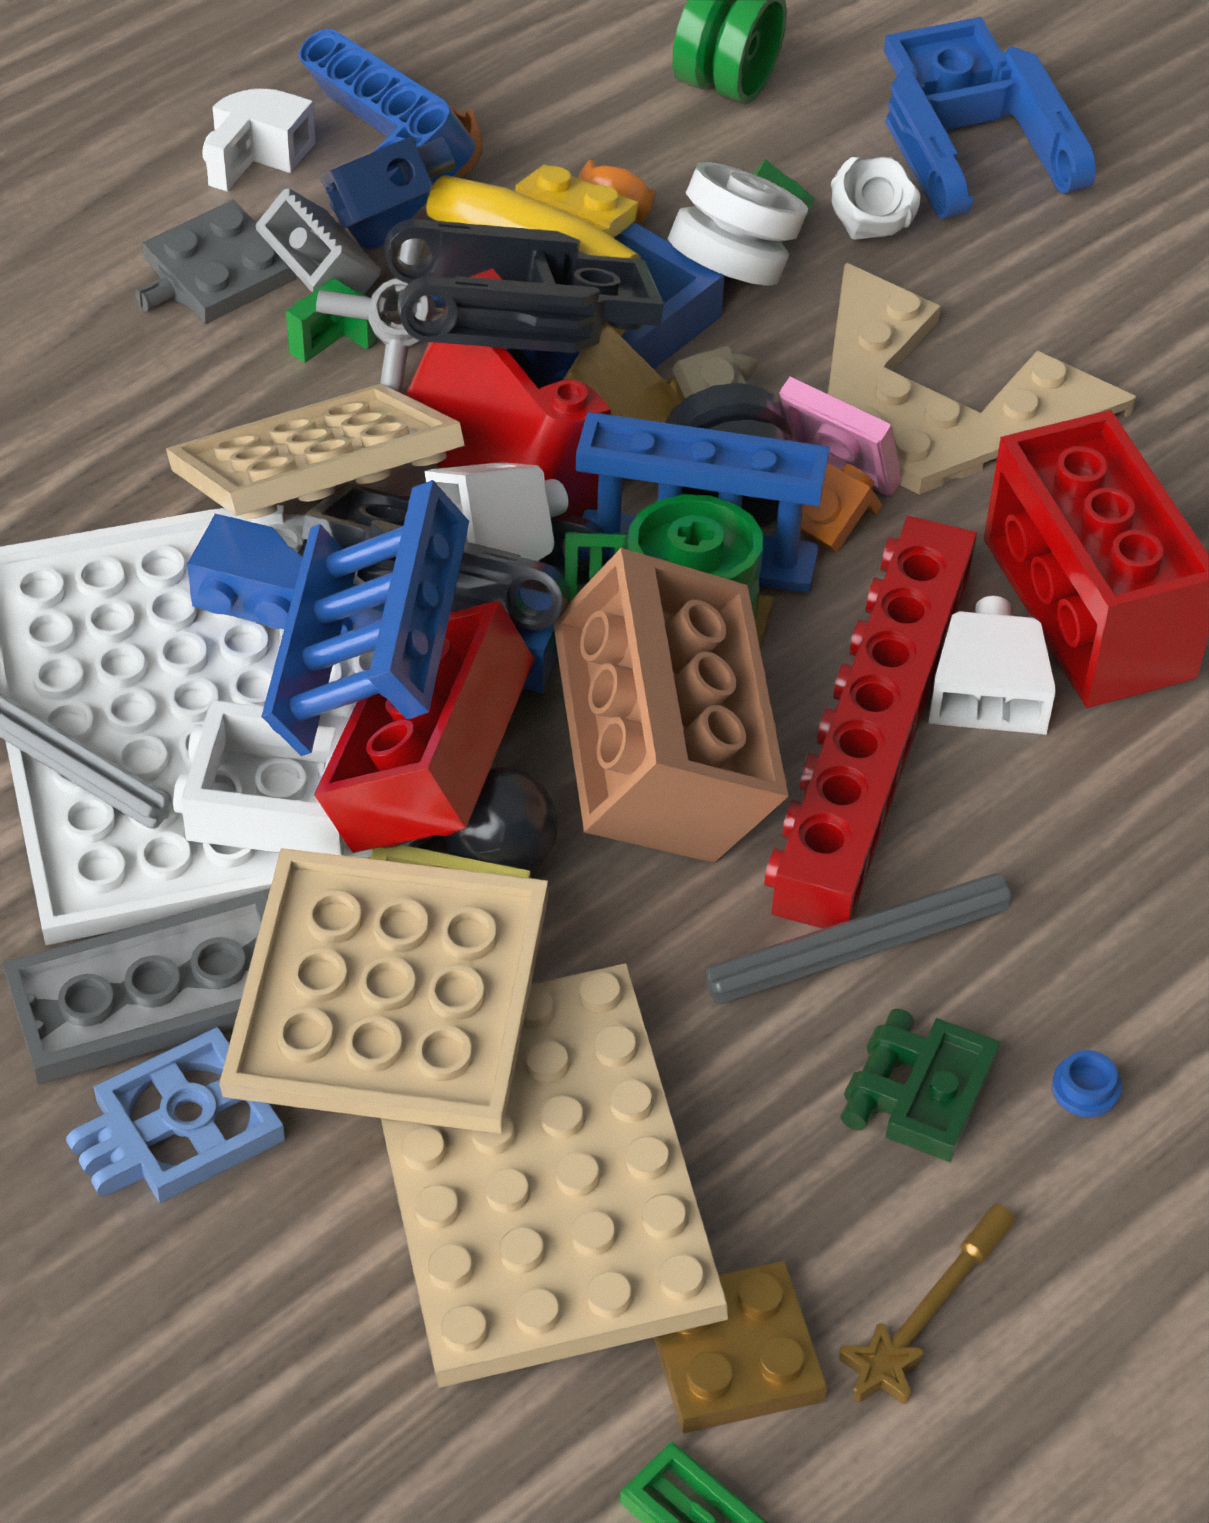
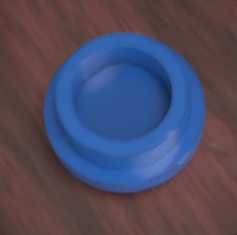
[1052,1050,1122,1117]

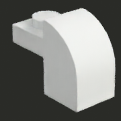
[203,89,316,191]

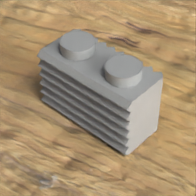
[256,188,381,294]

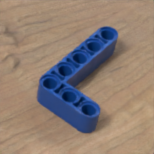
[299,28,475,249]

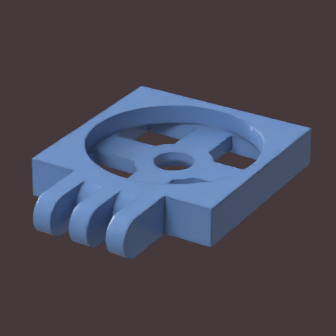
[66,1027,285,1203]

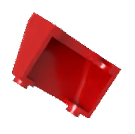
[405,268,611,517]

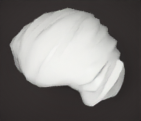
[831,157,920,239]

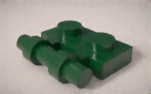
[840,1009,1001,1163]

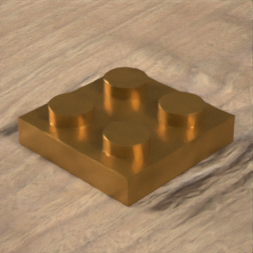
[653,1261,827,1434]

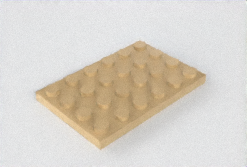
[381,963,728,1388]

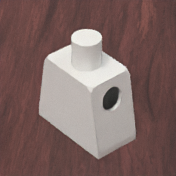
[425,463,568,561]
[928,596,1055,735]

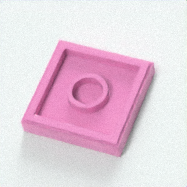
[779,377,902,496]

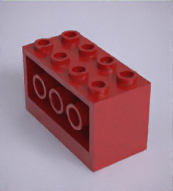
[983,410,1209,708]

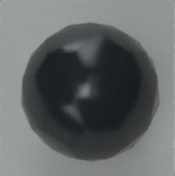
[443,766,558,874]

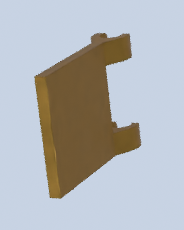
[563,322,685,423]

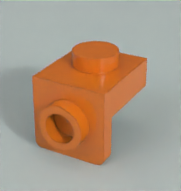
[800,463,883,554]

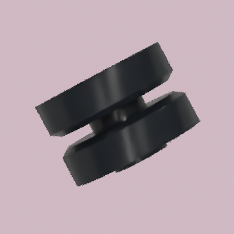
[665,383,792,527]

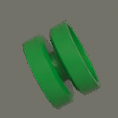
[672,0,787,104]
[628,494,763,617]

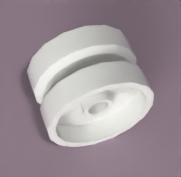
[668,162,808,286]

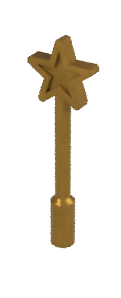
[839,1204,1016,1404]

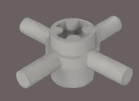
[316,239,444,393]

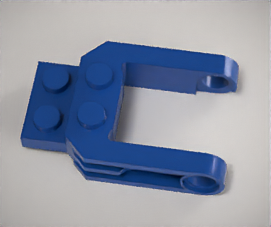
[884,17,1096,219]

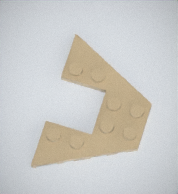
[828,263,1136,495]

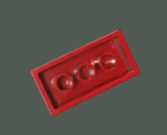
[314,600,534,853]

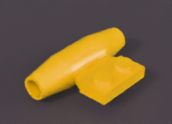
[426,164,641,259]

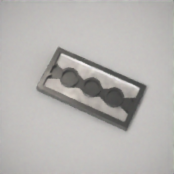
[3,890,267,1085]

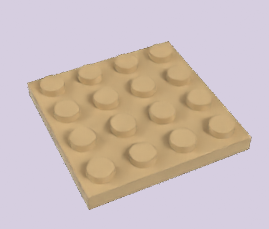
[166,384,465,519]
[219,848,549,1134]

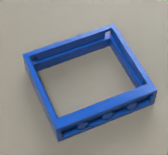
[431,222,724,387]

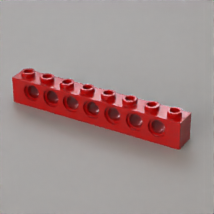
[764,515,977,929]

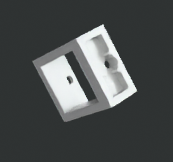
[173,700,350,855]

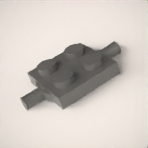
[135,199,296,324]

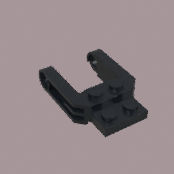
[384,219,664,353]
[302,483,611,630]

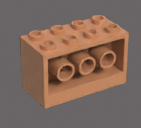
[553,548,789,863]

